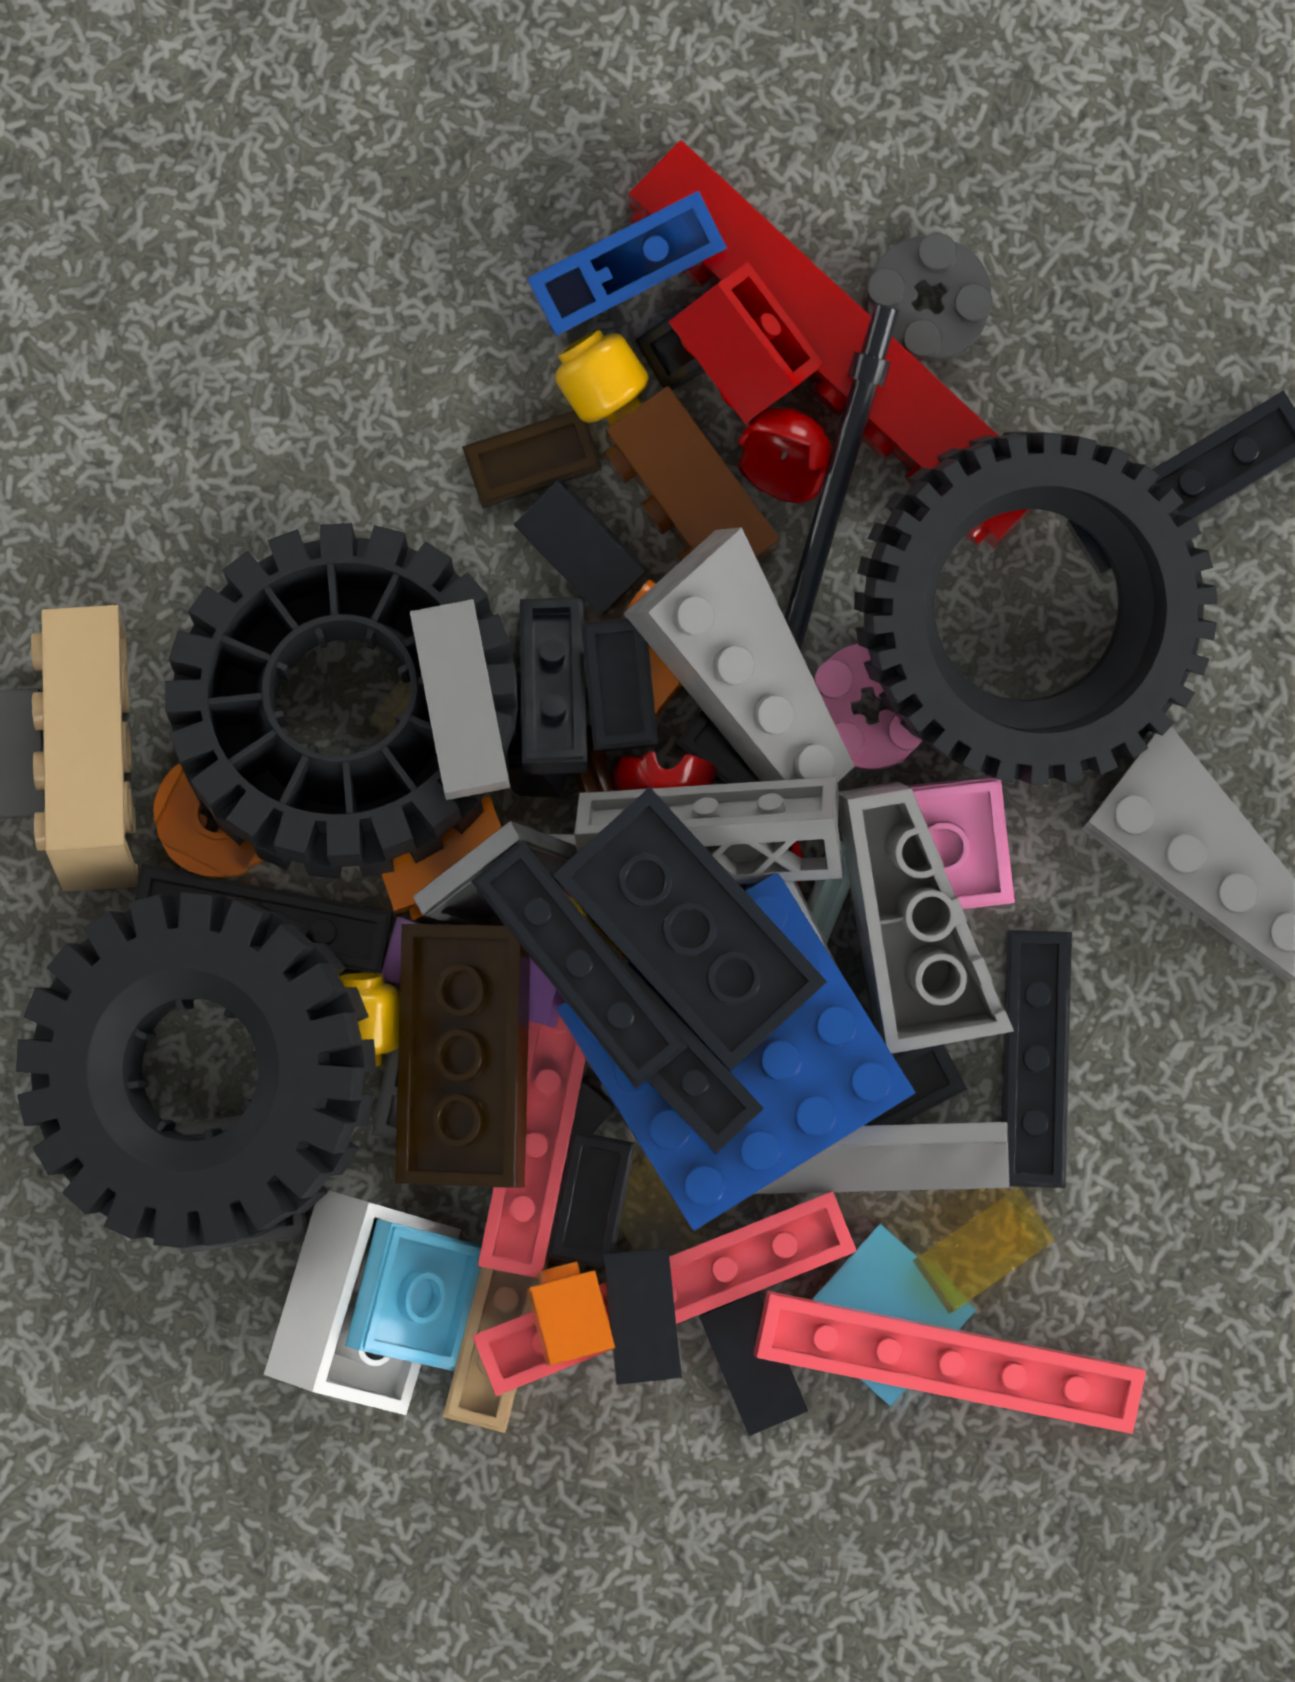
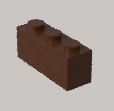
[603,386,780,563]

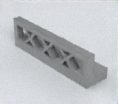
[574,777,843,885]
[754,1122,1010,1194]

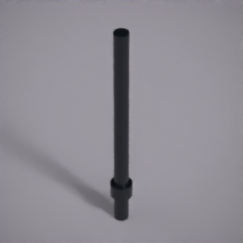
[784,304,899,652]

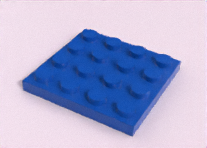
[556,871,916,1231]

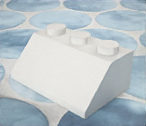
[264,1190,461,1415]

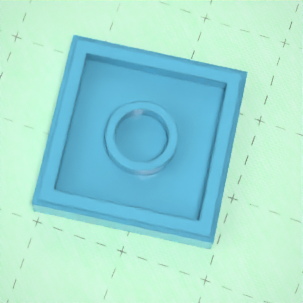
[345,1219,482,1371]
[811,1223,976,1406]

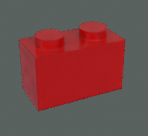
[668,261,824,424]

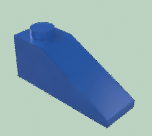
[526,191,727,336]

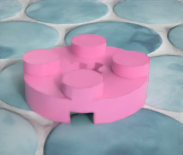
[814,644,923,771]

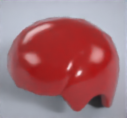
[738,408,832,504]
[612,751,718,791]

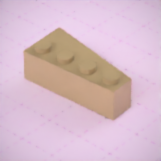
[31,605,139,892]

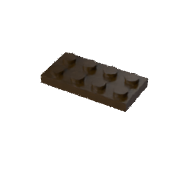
[395,924,530,1188]

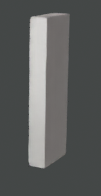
[410,599,510,800]

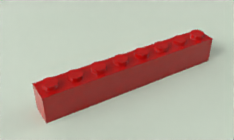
[628,140,1032,549]

